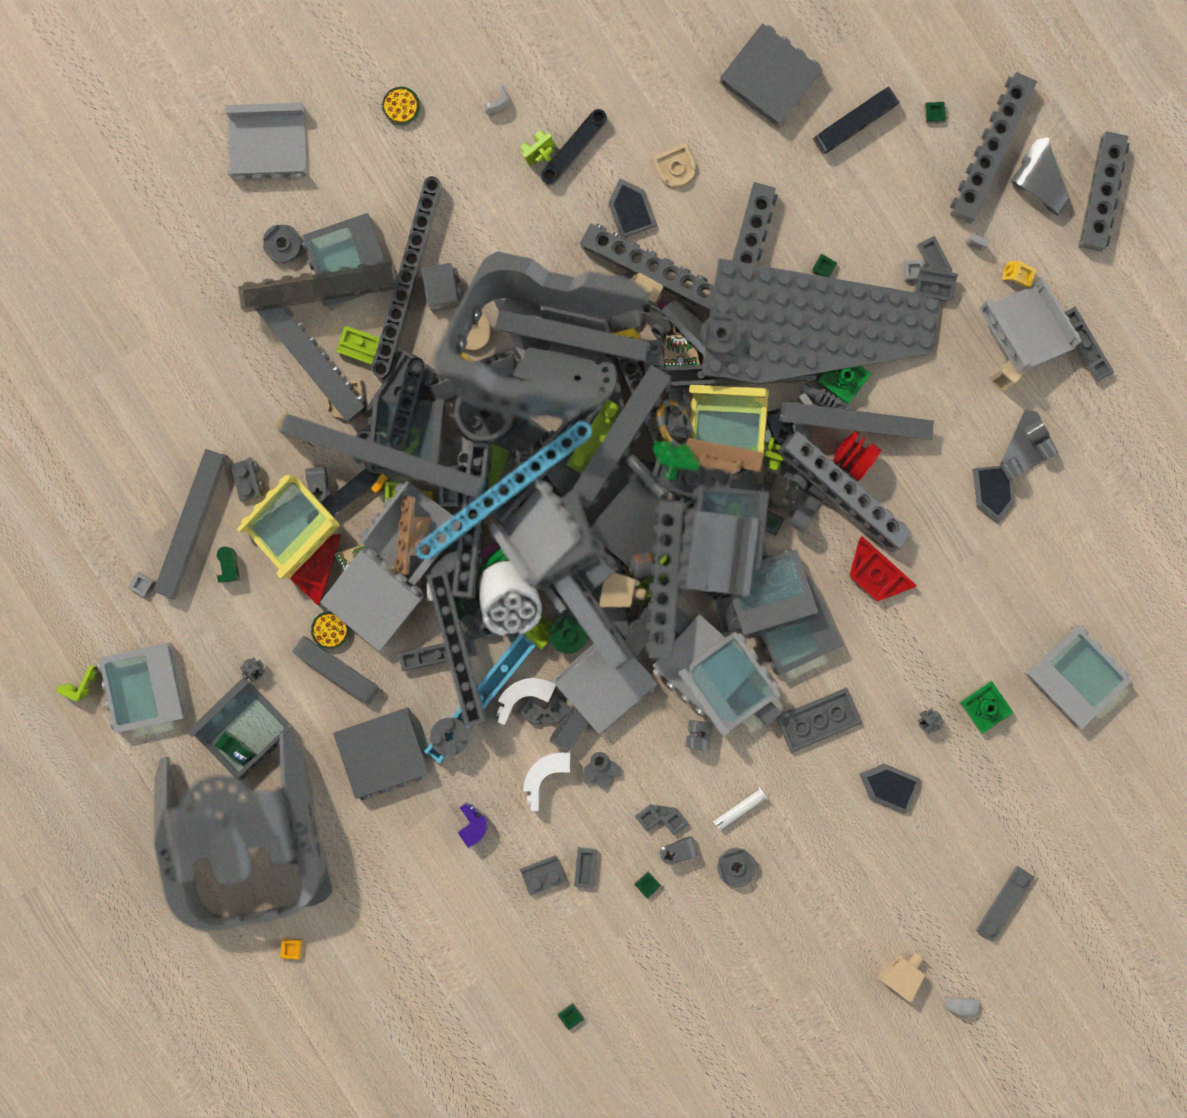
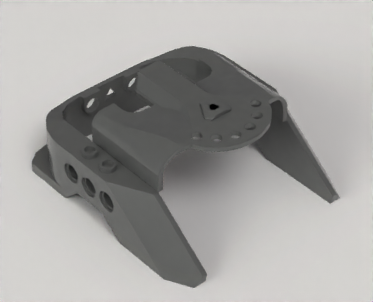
[433,251,649,420]
[154,733,334,930]

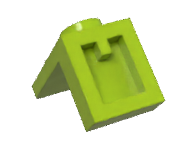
[56,665,98,702]

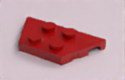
[289,534,342,605]
[849,536,917,602]

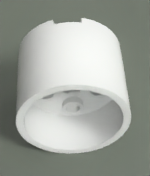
[477,561,541,636]

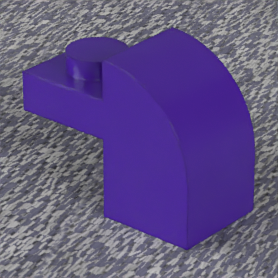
[458,802,488,849]

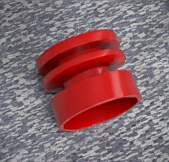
[833,430,882,482]

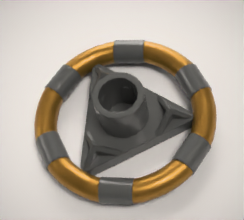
[656,399,694,447]

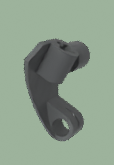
[1011,138,1070,216]
[1000,410,1059,481]
[782,462,826,533]

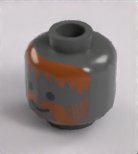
[628,552,656,578]

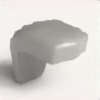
[485,84,509,115]
[945,997,980,1017]

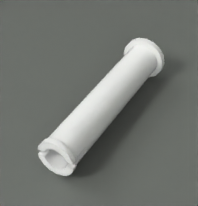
[713,787,768,831]

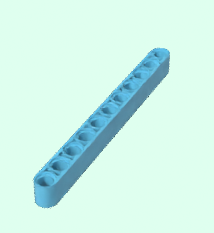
[416,422,591,560]

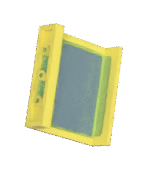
[689,385,769,460]
[237,475,340,579]

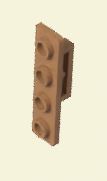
[687,438,763,474]
[395,495,431,574]

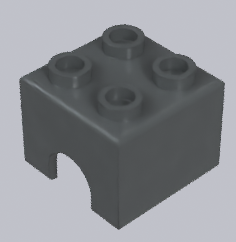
[421,263,463,312]

